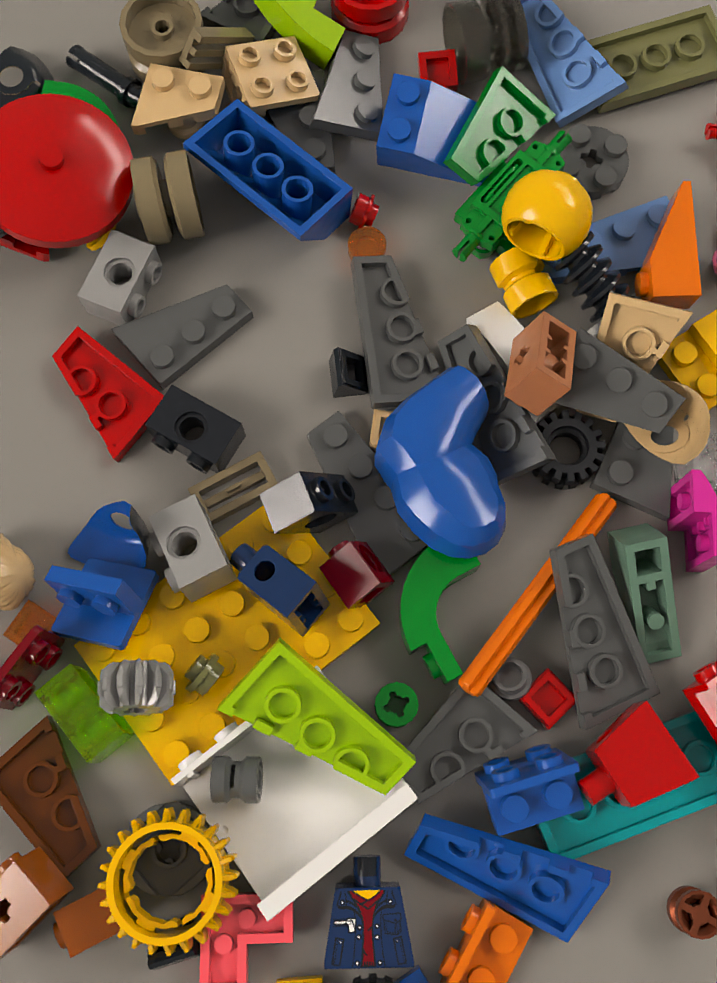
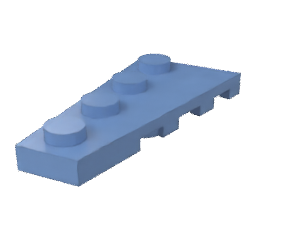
[503,0,629,128]
[542,195,701,284]

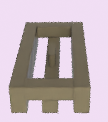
[179,27,255,70]
[188,451,278,525]

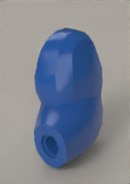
[374,365,506,559]

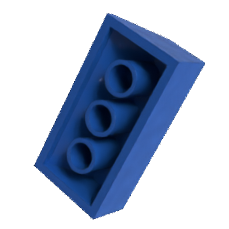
[183,99,353,241]

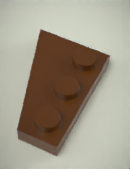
[0,715,101,878]

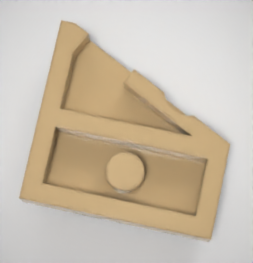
[131,63,226,135]

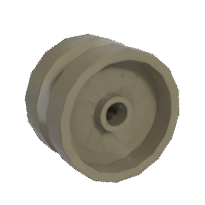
[119,0,207,83]
[130,149,205,246]

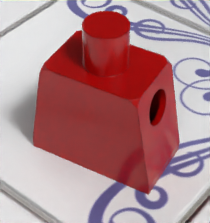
[577,701,699,808]

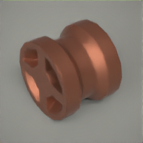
[666,886,717,940]

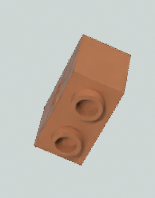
[504,311,577,416]

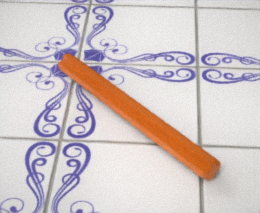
[458,493,617,697]

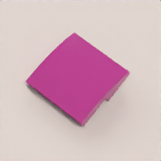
[667,469,717,572]

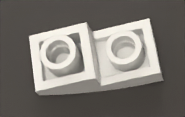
[466,301,525,375]

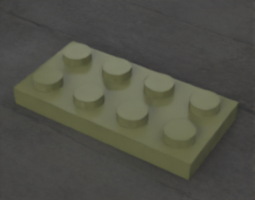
[587,5,717,114]

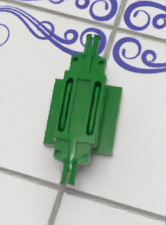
[452,130,572,262]

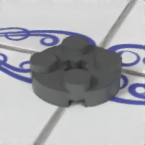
[560,123,629,200]
[128,801,212,897]

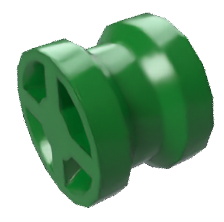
[374,682,419,728]

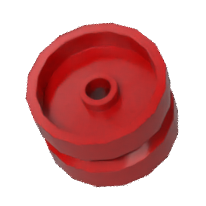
[331,0,409,45]

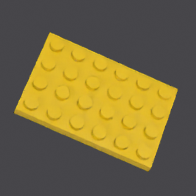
[74,506,381,786]

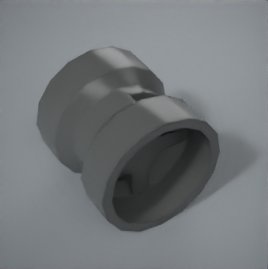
[210,756,263,803]

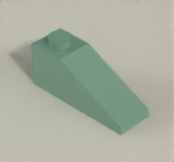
[607,523,682,664]

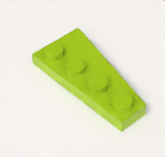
[217,638,416,795]

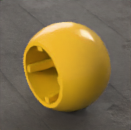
[501,169,593,261]

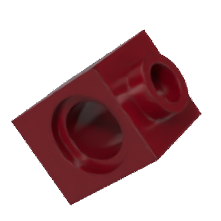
[319,540,395,609]

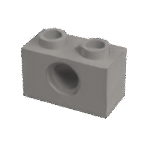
[77,229,163,326]
[148,494,237,602]

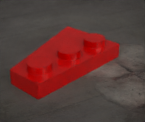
[52,326,164,462]

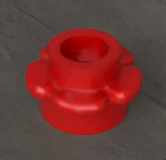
[348,193,379,230]

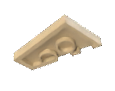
[576,292,693,422]

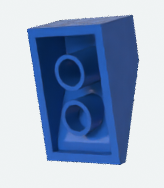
[376,73,489,186]

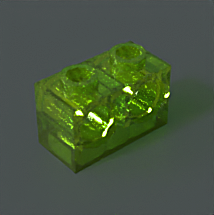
[34,663,135,763]

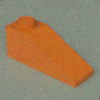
[634,181,702,309]

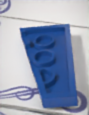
[404,813,611,943]

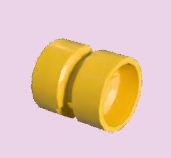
[489,247,559,319]

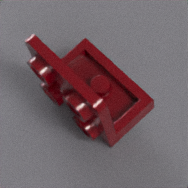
[0,625,65,710]

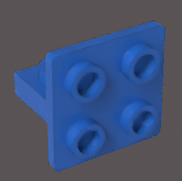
[44,558,159,650]
[474,744,585,837]

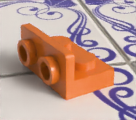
[438,898,534,983]

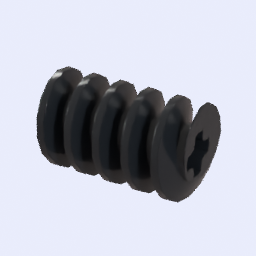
[554,231,635,323]

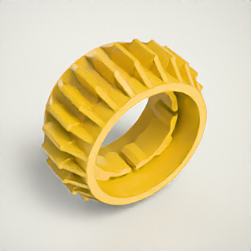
[98,807,240,956]

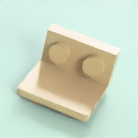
[221,36,320,118]

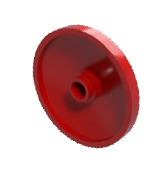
[0,94,133,249]

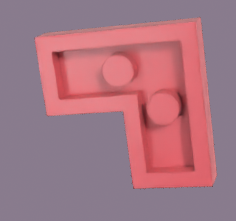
[200,892,294,983]

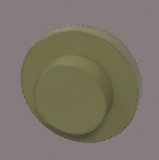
[184,653,225,696]

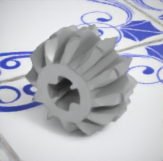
[97,658,176,717]

